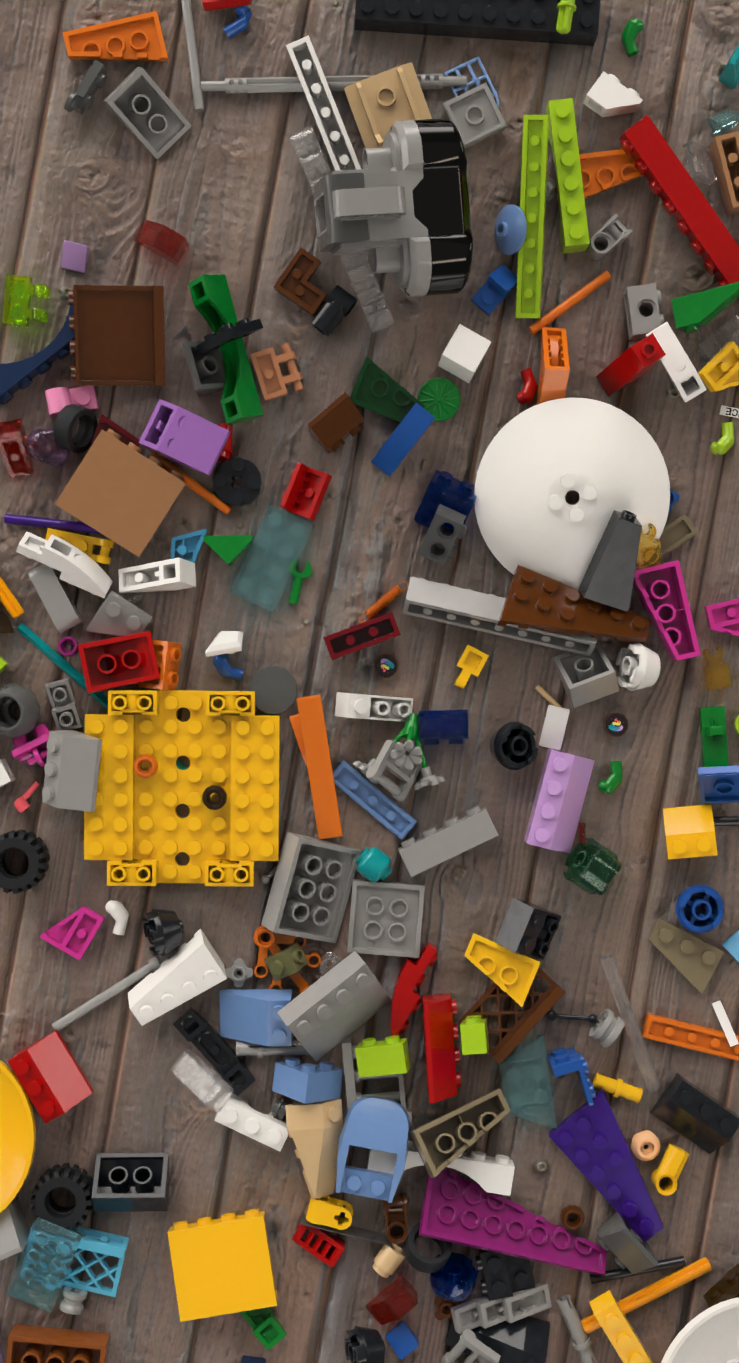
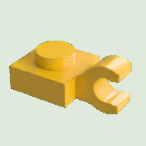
[454,644,489,689]

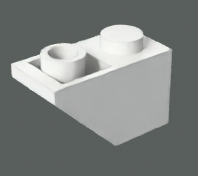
[583,71,643,117]

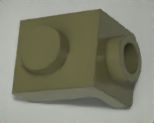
[264,943,308,981]

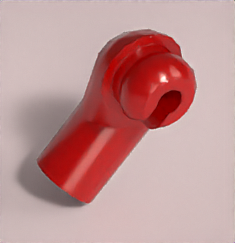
[516,368,538,404]

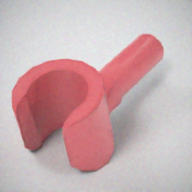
[14,781,40,813]

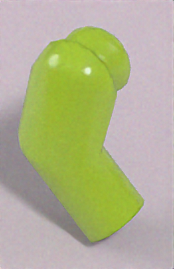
[710,422,734,455]

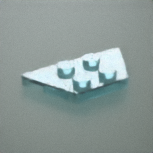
[499,1034,557,1128]

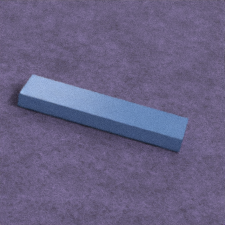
[333,760,417,840]

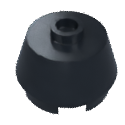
[490,722,538,770]
[143,909,184,956]
[345,1326,386,1363]

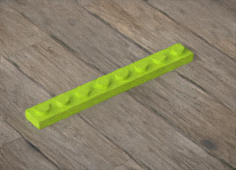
[516,115,549,319]

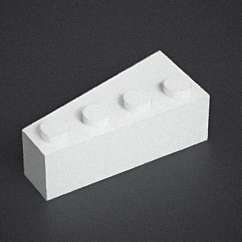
[128,928,227,1026]

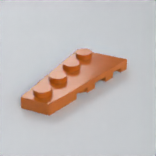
[579,149,644,198]

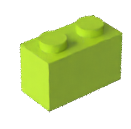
[460,1015,489,1055]
[355,1035,411,1078]

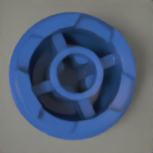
[676,885,724,933]

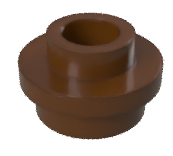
[560,1205,585,1230]

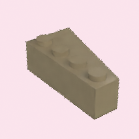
[409,1088,511,1178]

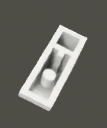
[118,558,196,593]

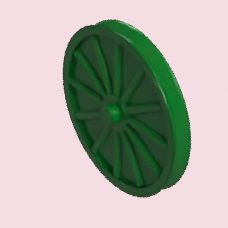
[417,378,461,422]

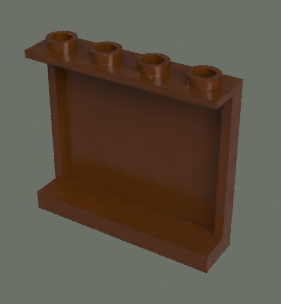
[68,285,165,386]

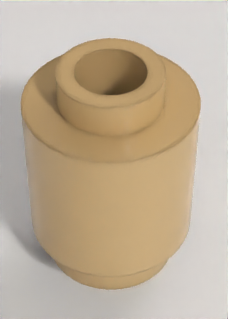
[372,1243,405,1278]

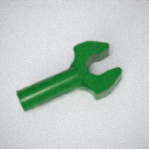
[288,559,313,605]

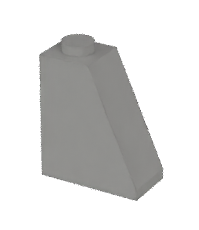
[0,1197,30,1261]

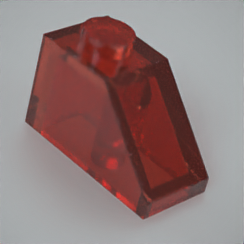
[134,220,188,266]
[0,419,34,479]
[365,1274,418,1325]

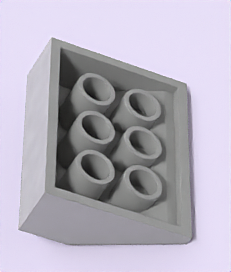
[261,832,361,943]
[277,951,392,1061]

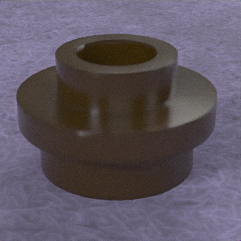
[202,785,227,810]

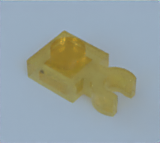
[636,523,663,569]
[703,647,733,691]

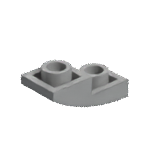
[45,677,82,730]

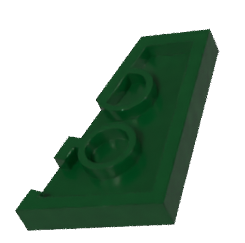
[350,356,425,423]

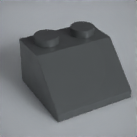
[596,1211,658,1274]

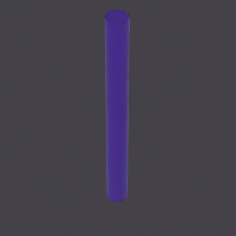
[4,514,101,534]

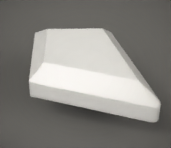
[205,631,243,657]

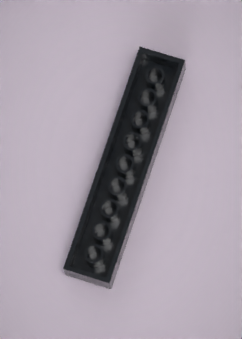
[355,0,600,46]

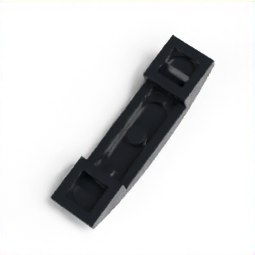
[173,1007,256,1097]

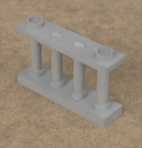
[342,1033,413,1126]

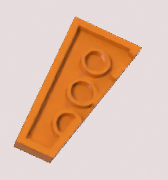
[62,11,169,62]

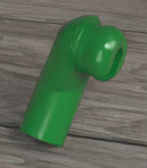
[621,18,644,57]
[598,761,623,794]

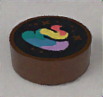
[374,654,398,678]
[603,713,628,737]

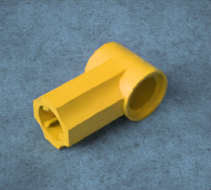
[651,1143,689,1196]

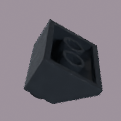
[650,1073,739,1154]
[91,1153,169,1212]

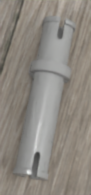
[236,1040,309,1058]
[556,1294,598,1363]

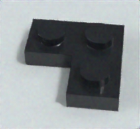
[196,318,263,355]

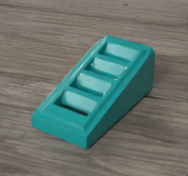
[719,44,739,89]

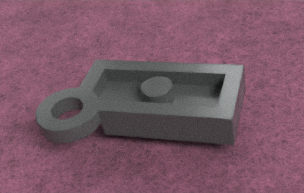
[64,59,107,114]

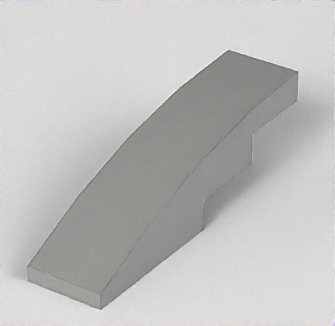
[451,1282,552,1334]

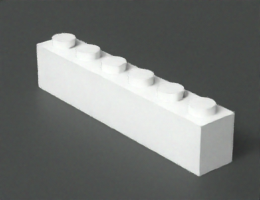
[286,35,361,171]

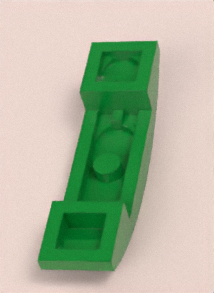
[239,1307,287,1351]

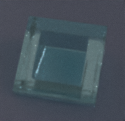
[708,109,739,134]

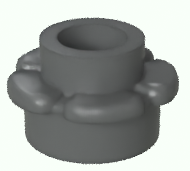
[271,1097,291,1120]

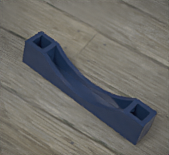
[0,305,75,405]

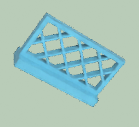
[22,1216,130,1297]

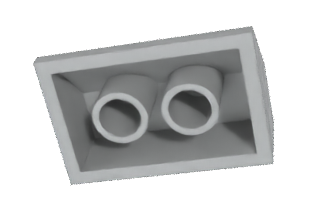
[42,730,102,812]

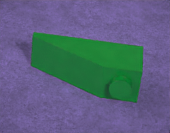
[671,282,739,333]

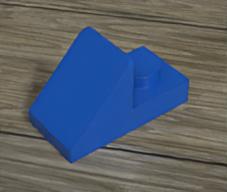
[471,264,517,317]

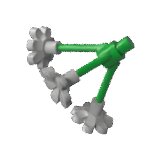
[352,713,445,790]

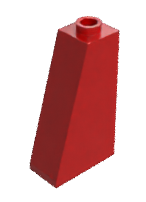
[596,333,666,397]

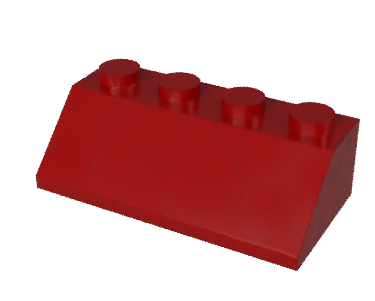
[421,993,461,1103]

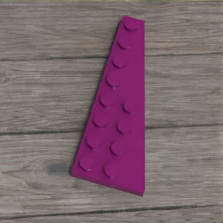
[419,1169,607,1276]

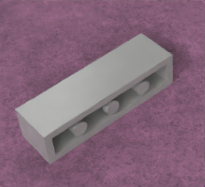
[398,806,499,877]

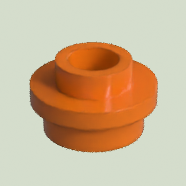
[133,754,158,778]

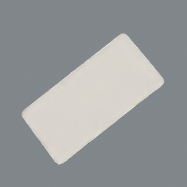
[539,705,570,750]

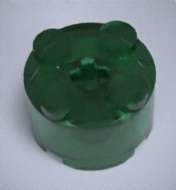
[564,838,622,896]

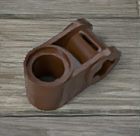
[383,1193,408,1244]

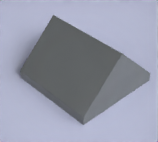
[183,341,225,397]

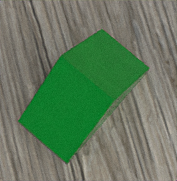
[203,535,254,566]

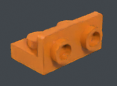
[138,640,181,690]

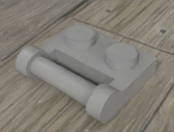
[366,740,422,801]
[441,1329,501,1363]

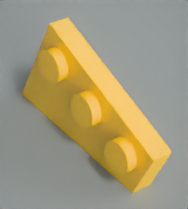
[464,933,541,1007]

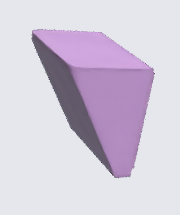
[61,240,90,274]

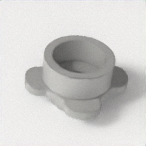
[225,958,254,987]

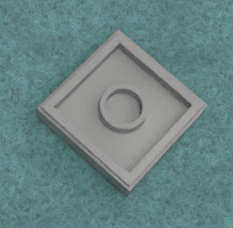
[442,82,507,150]

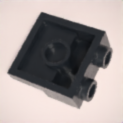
[475,1249,536,1301]

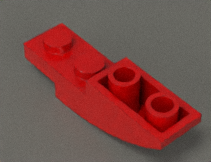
[390,941,438,1036]

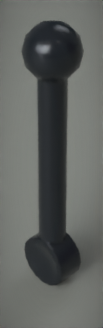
[547,1010,597,1024]

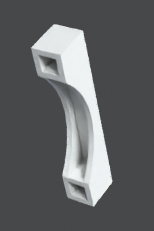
[366,1141,515,1196]

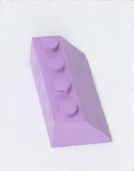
[524,748,595,853]

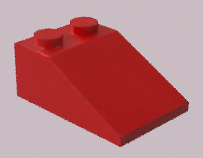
[78,631,160,695]

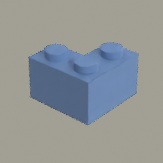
[272,1057,343,1104]

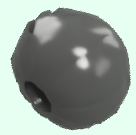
[0,684,40,738]

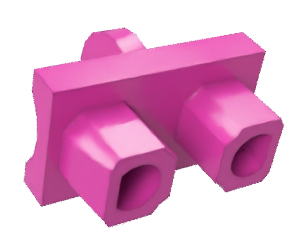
[11,724,50,768]

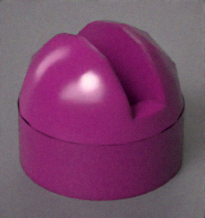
[58,636,79,657]

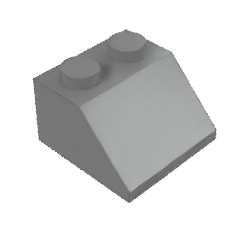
[553,640,619,708]

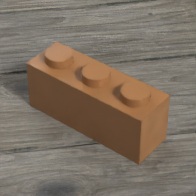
[709,131,739,216]

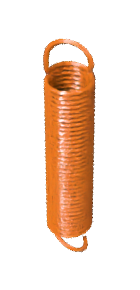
[359,581,408,623]

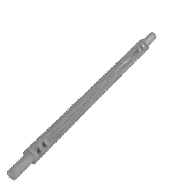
[201,74,467,94]

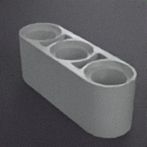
[28,564,82,633]

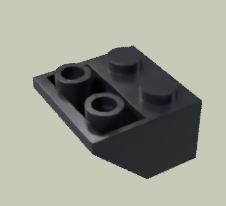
[495,897,562,960]

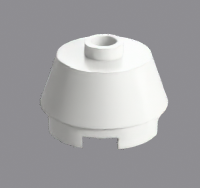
[616,643,661,691]

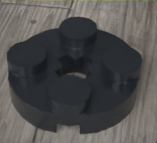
[213,457,262,506]

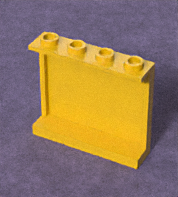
[167,1209,278,1322]

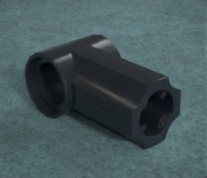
[312,285,358,337]

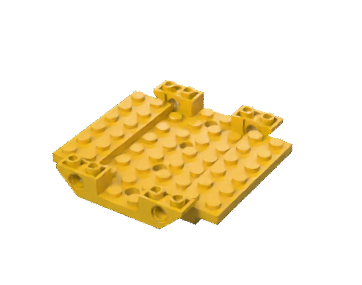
[84,690,280,887]

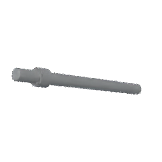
[181,0,204,112]
[52,949,178,1031]

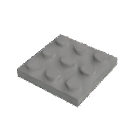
[347,879,425,958]

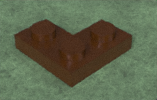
[273,247,327,316]

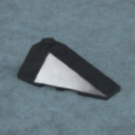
[445,1316,550,1363]

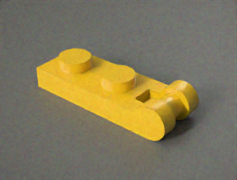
[45,528,114,565]

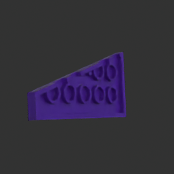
[549,1089,663,1242]

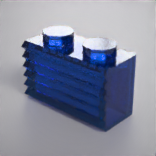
[418,709,469,745]

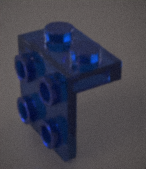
[414,470,477,528]

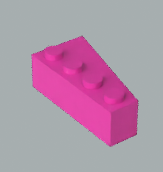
[633,560,701,661]

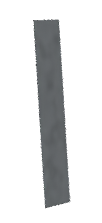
[300,1214,392,1246]

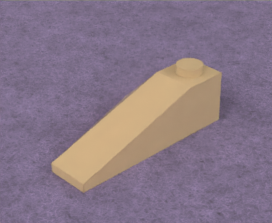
[285,1099,343,1199]

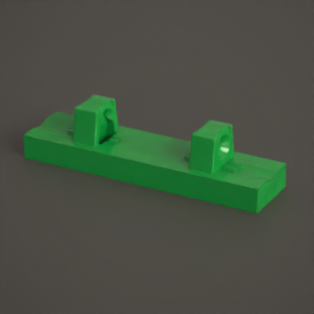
[699,706,729,767]

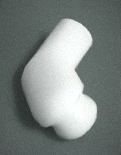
[105,900,129,935]

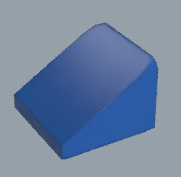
[385,1320,419,1360]

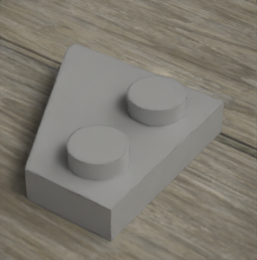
[86,591,152,636]

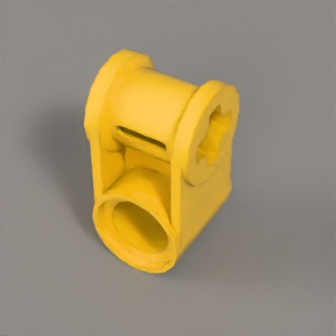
[305,1196,354,1230]

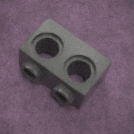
[418,504,467,565]

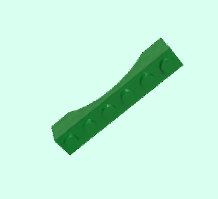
[188,274,263,424]

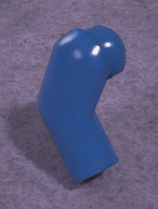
[224,5,252,39]
[213,654,244,681]

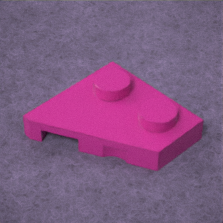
[704,598,739,637]
[39,905,105,960]

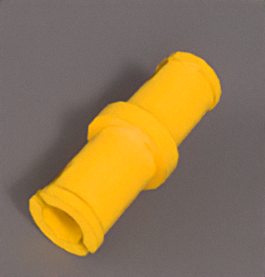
[592,1072,643,1103]

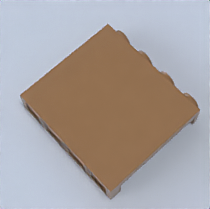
[55,428,186,557]

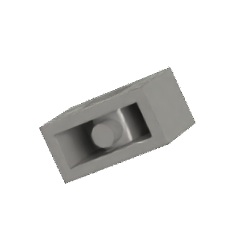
[623,283,665,340]

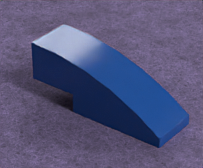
[371,402,435,477]

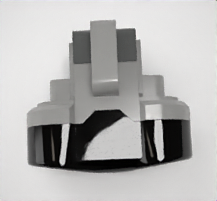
[314,118,473,297]

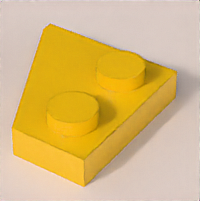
[698,341,739,392]

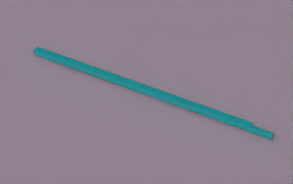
[16,623,187,770]

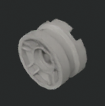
[589,1009,625,1048]

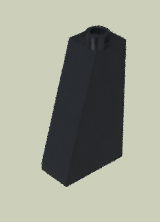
[579,510,642,612]

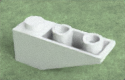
[646,322,707,403]
[335,692,413,722]

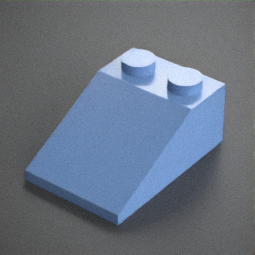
[219,989,293,1046]

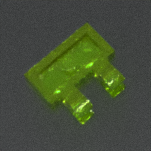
[2,275,50,327]

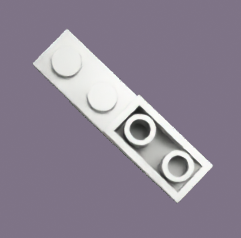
[16,531,113,598]

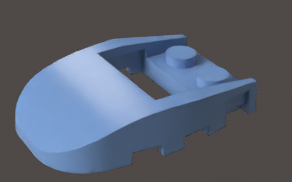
[335,1096,410,1203]

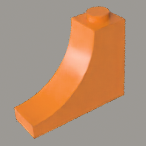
[536,327,570,405]

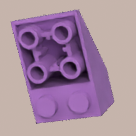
[139,399,230,476]

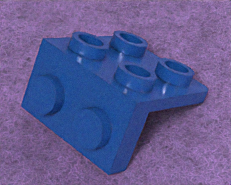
[546,1047,596,1106]

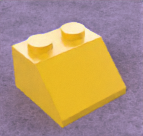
[663,804,718,860]

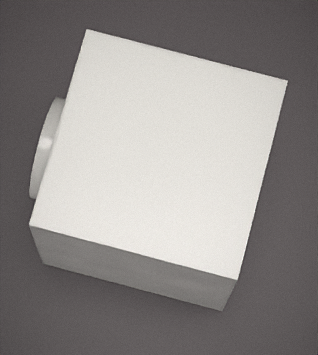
[438,324,491,383]

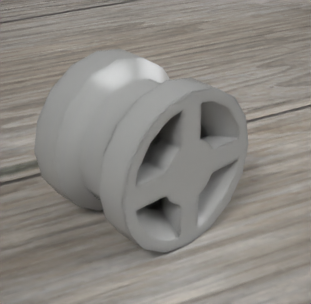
[59,1286,88,1315]

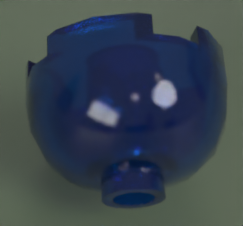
[429,1252,478,1302]

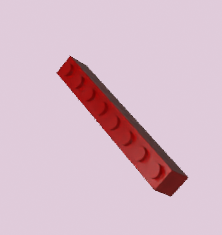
[619,115,739,287]

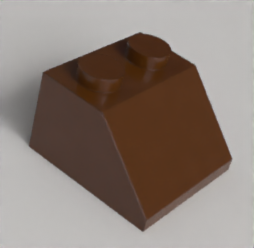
[308,392,364,453]

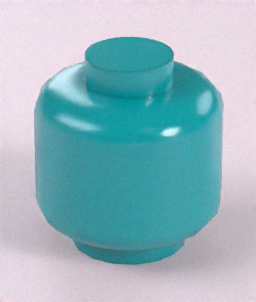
[355,847,392,883]

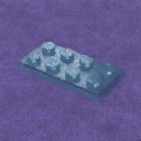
[230,504,315,612]
[7,1217,83,1312]

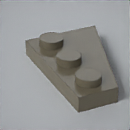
[648,918,724,994]

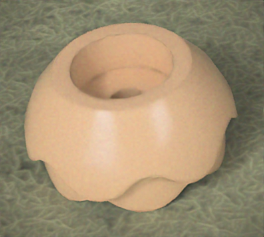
[630,1130,661,1161]

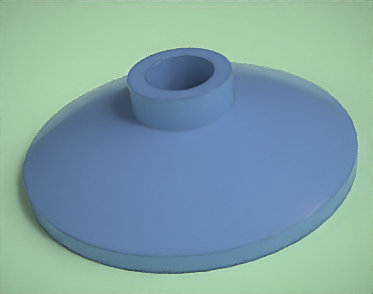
[494,205,527,255]

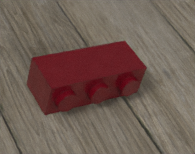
[323,612,401,660]

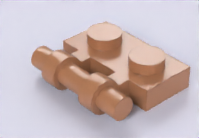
[250,343,304,402]

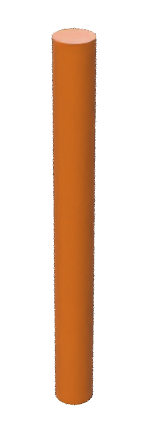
[528,270,611,335]
[151,452,232,516]

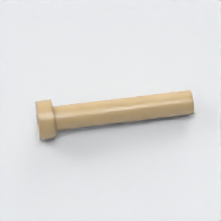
[535,684,566,709]

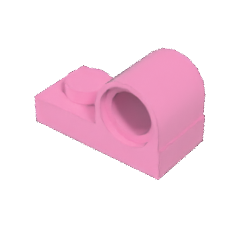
[45,385,99,419]

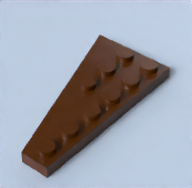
[497,565,652,644]

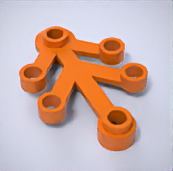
[253,925,321,994]

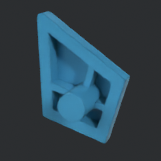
[170,529,208,563]

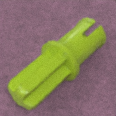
[556,0,577,34]

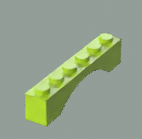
[545,98,590,254]

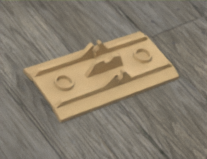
[344,62,462,219]

